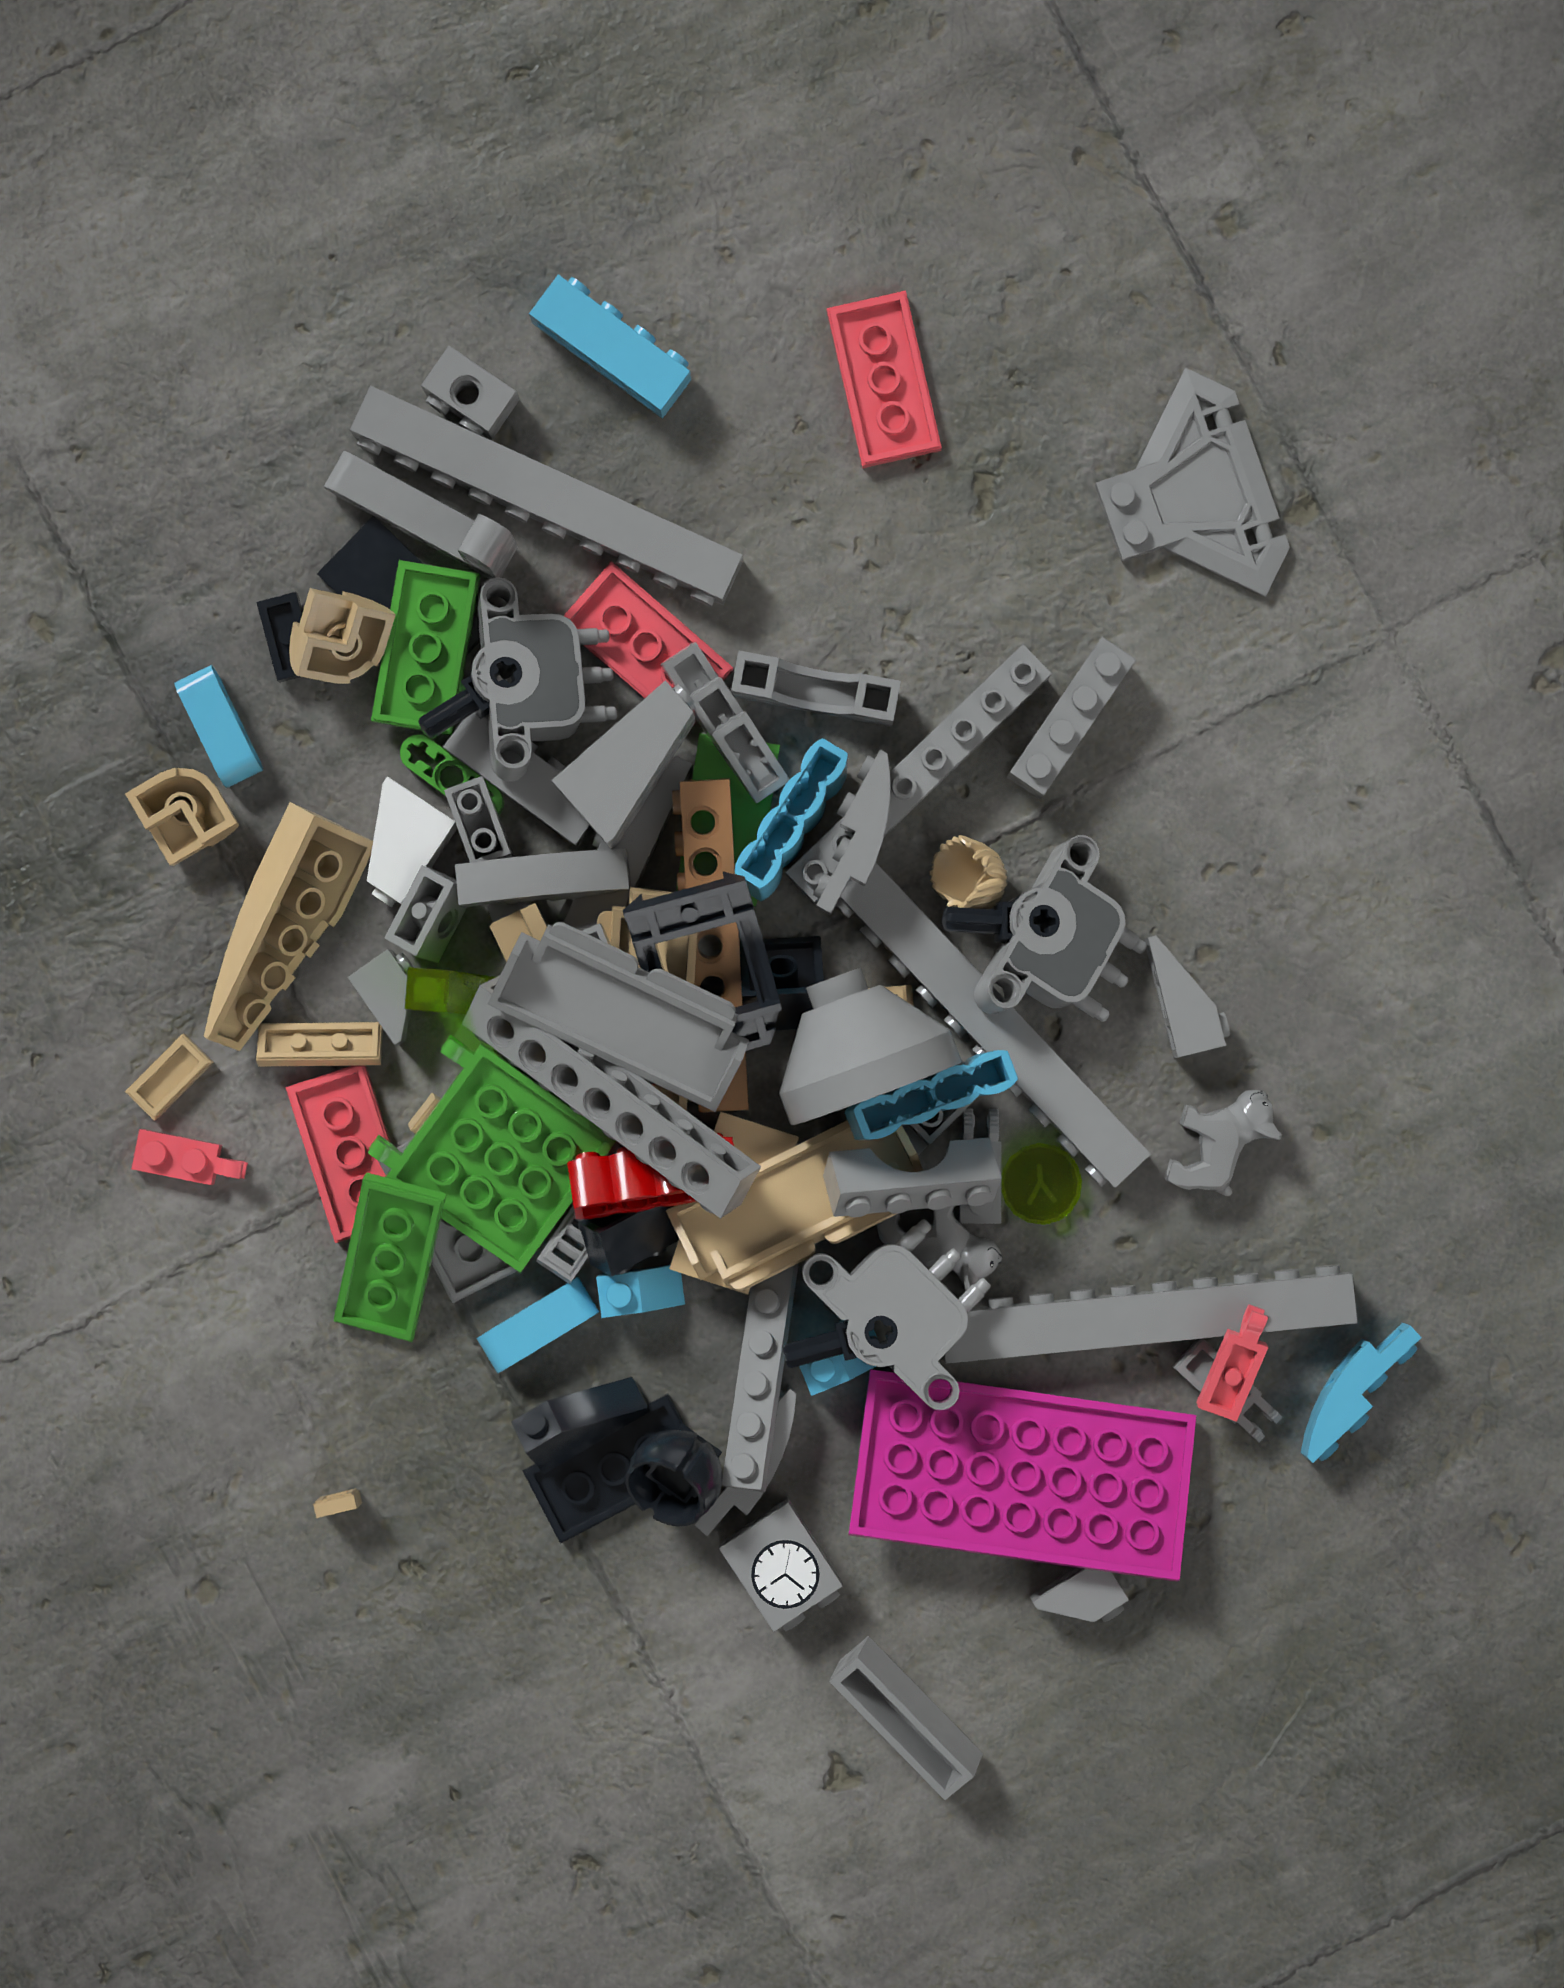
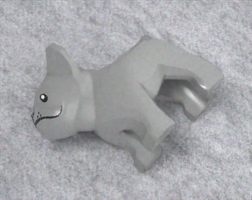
[1165,1089,1282,1196]
[877,1206,1002,1290]

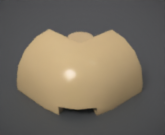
[289,588,396,684]
[125,767,239,866]

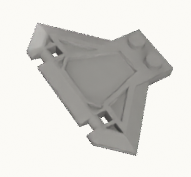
[1095,367,1290,597]

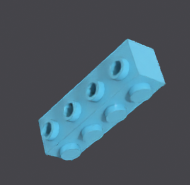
[529,275,691,419]

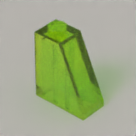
[404,967,496,1016]

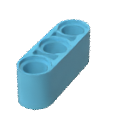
[174,665,264,788]
[476,1277,599,1374]

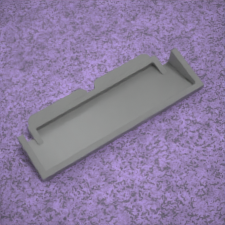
[487,922,749,1112]

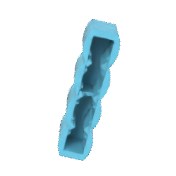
[735,738,848,901]
[845,1050,1018,1140]

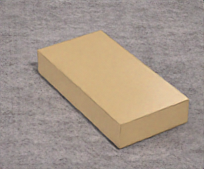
[125,1033,214,1120]

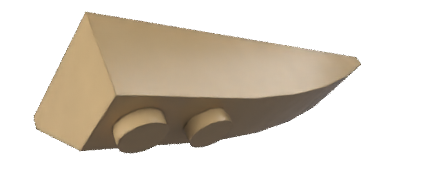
[204,802,373,1051]

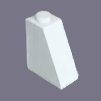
[367,776,458,907]

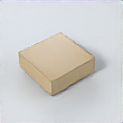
[313,1488,362,1518]

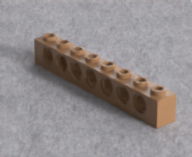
[672,778,749,1112]

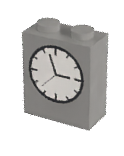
[719,1498,843,1632]

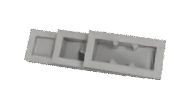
[660,642,790,803]
[455,848,631,908]

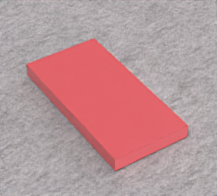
[826,291,942,469]
[564,561,734,699]
[285,1065,391,1243]

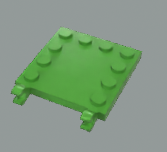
[368,1035,616,1273]

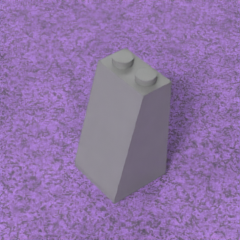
[551,680,696,849]

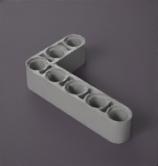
[324,451,518,579]

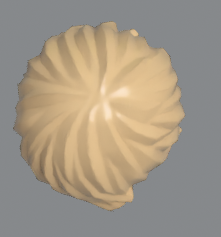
[930,835,1007,909]

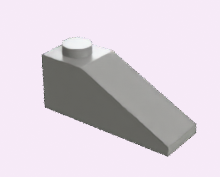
[1144,936,1230,1058]

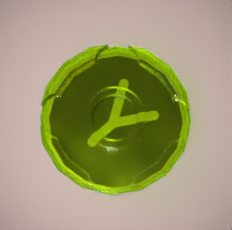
[1001,1143,1082,1225]

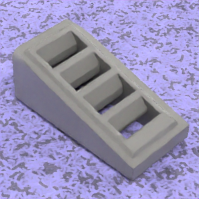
[536,1207,588,1284]

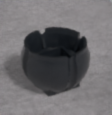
[625,1424,723,1527]

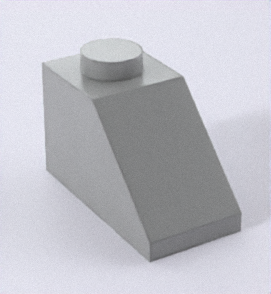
[348,949,416,1045]
[1029,1567,1129,1622]

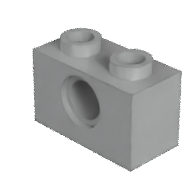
[421,346,520,439]
[385,865,467,963]

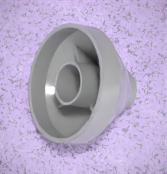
[779,967,962,1125]

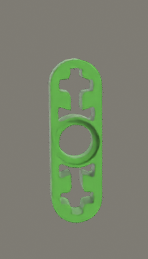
[400,734,504,815]

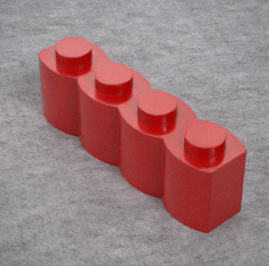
[567,1133,734,1219]

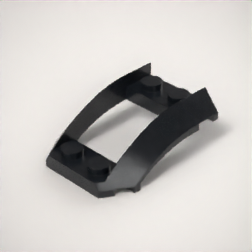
[623,871,782,1051]

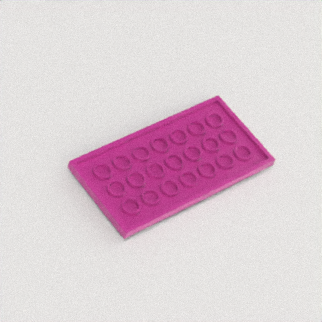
[848,1369,1197,1582]

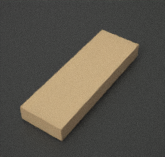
[256,1022,383,1067]

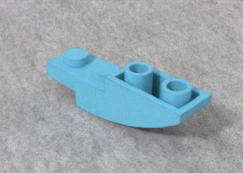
[1301,1323,1422,1463]

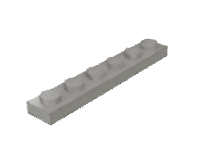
[722,1263,799,1492]

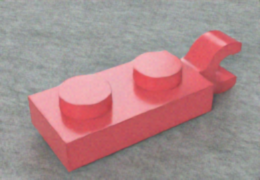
[131,1129,248,1185]
[1196,1304,1268,1422]

